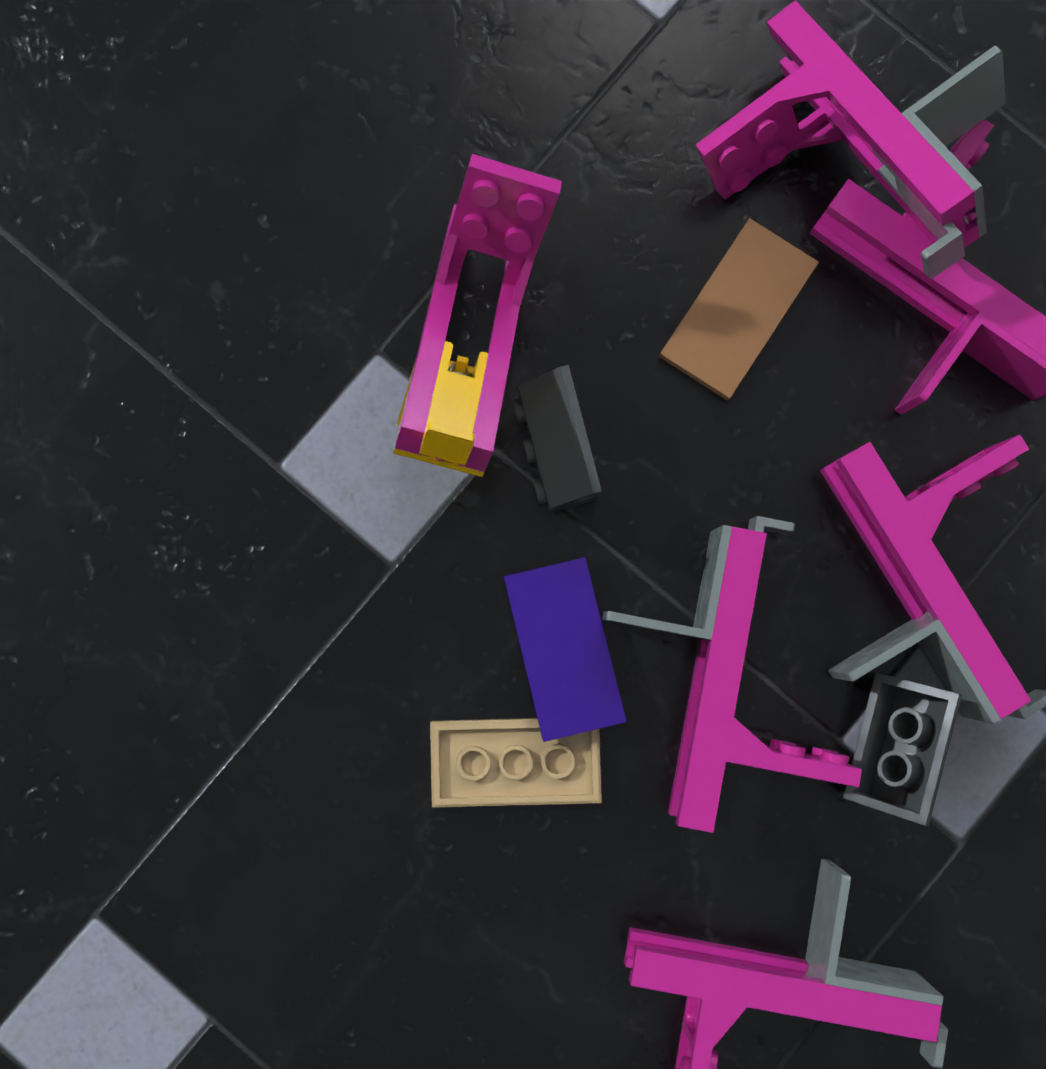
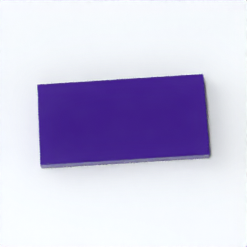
[504,557,627,742]

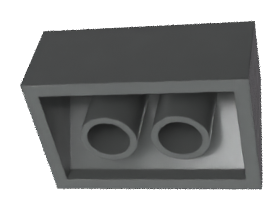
[512,365,602,512]
[843,672,962,826]

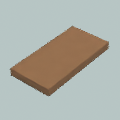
[659,218,819,401]

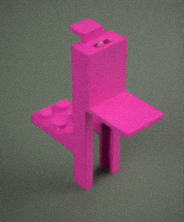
[810,119,1046,415]

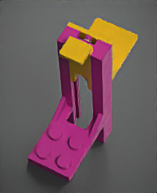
[393,154,562,477]

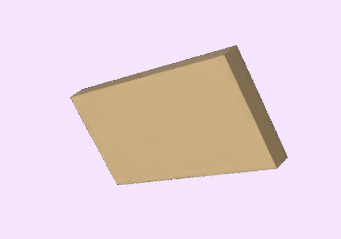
[430,718,602,807]

